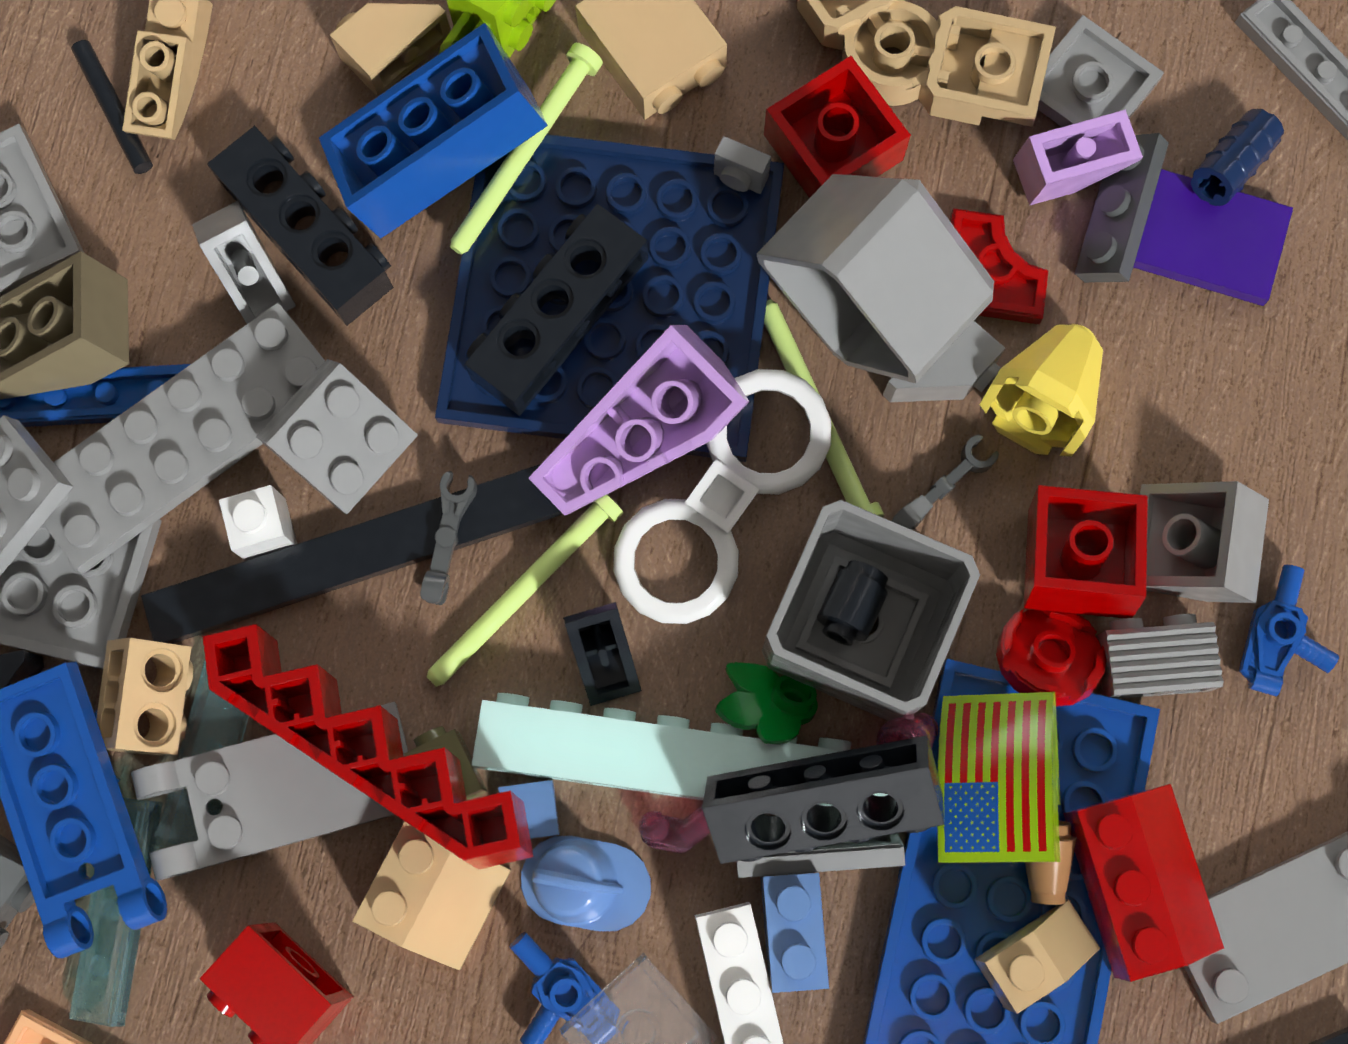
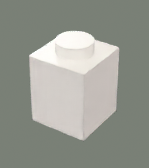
[219,485,297,561]

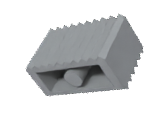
[1096,614,1224,699]

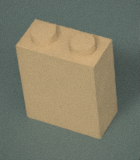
[575,0,727,120]

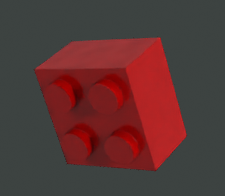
[764,56,911,198]
[1024,485,1148,619]
[200,922,354,1044]

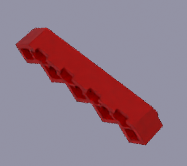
[202,624,534,870]

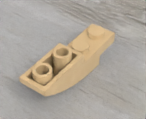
[122,0,213,140]

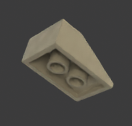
[0,251,129,400]

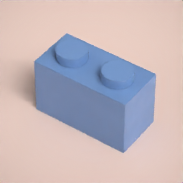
[760,873,829,993]

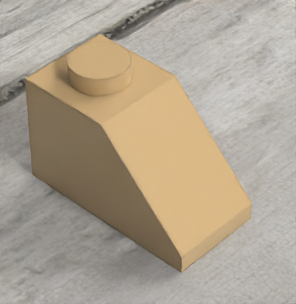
[330,3,451,97]
[974,899,1100,1014]

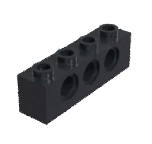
[207,125,394,326]
[464,204,649,416]
[702,735,944,864]

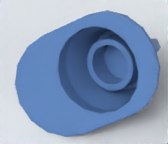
[521,836,651,931]

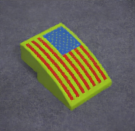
[937,692,1061,863]

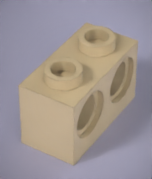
[96,638,193,755]

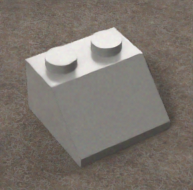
[1140,481,1269,603]

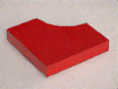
[950,208,1049,324]

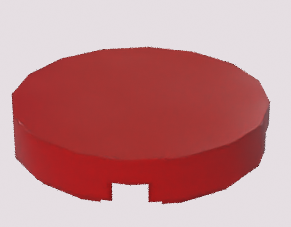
[996,609,1107,706]

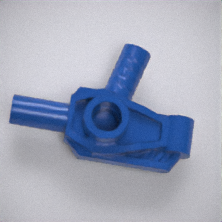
[1239,565,1339,697]
[509,932,619,1044]

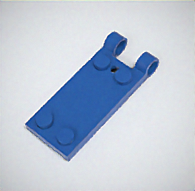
[0,662,167,959]

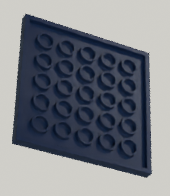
[435,134,784,462]

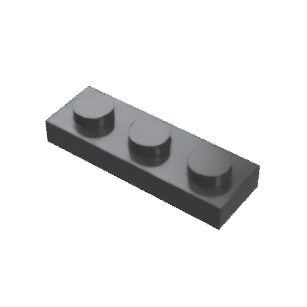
[1074,133,1169,283]

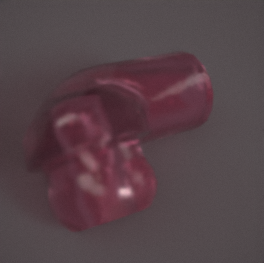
[638,804,710,854]

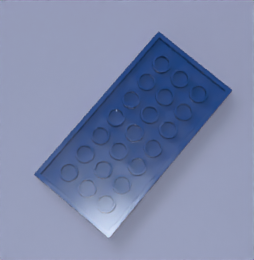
[863,659,1160,1044]

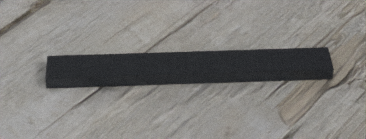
[141,464,562,644]

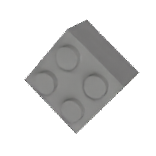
[256,359,418,515]

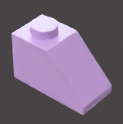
[1013,109,1143,206]

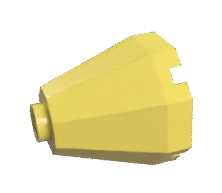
[980,324,1103,456]

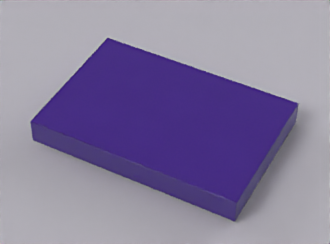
[1133,169,1293,306]

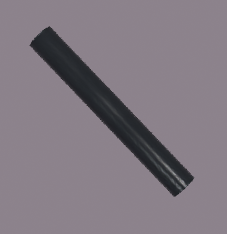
[71,40,153,174]

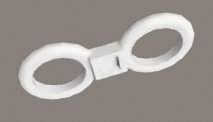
[613,369,831,624]

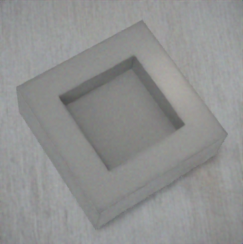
[714,136,771,194]

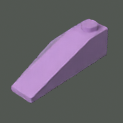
[529,325,750,515]

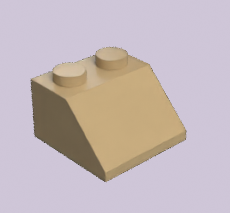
[353,821,511,970]

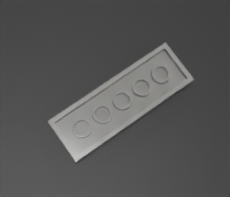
[43,302,325,574]

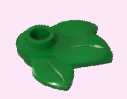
[715,662,818,745]

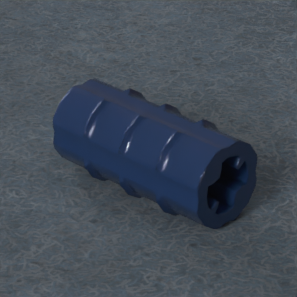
[1191,109,1284,206]

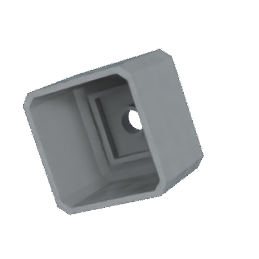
[757,174,994,384]
[762,500,980,723]

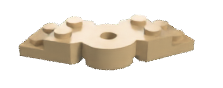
[797,0,1056,127]

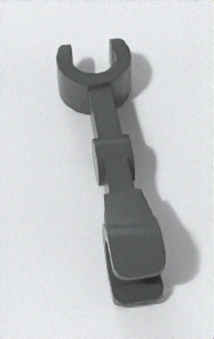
[892,435,999,530]
[420,471,477,605]

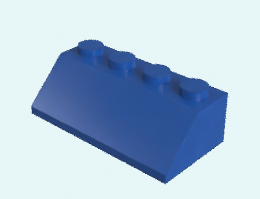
[319,23,548,239]

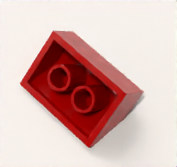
[1063,784,1224,982]

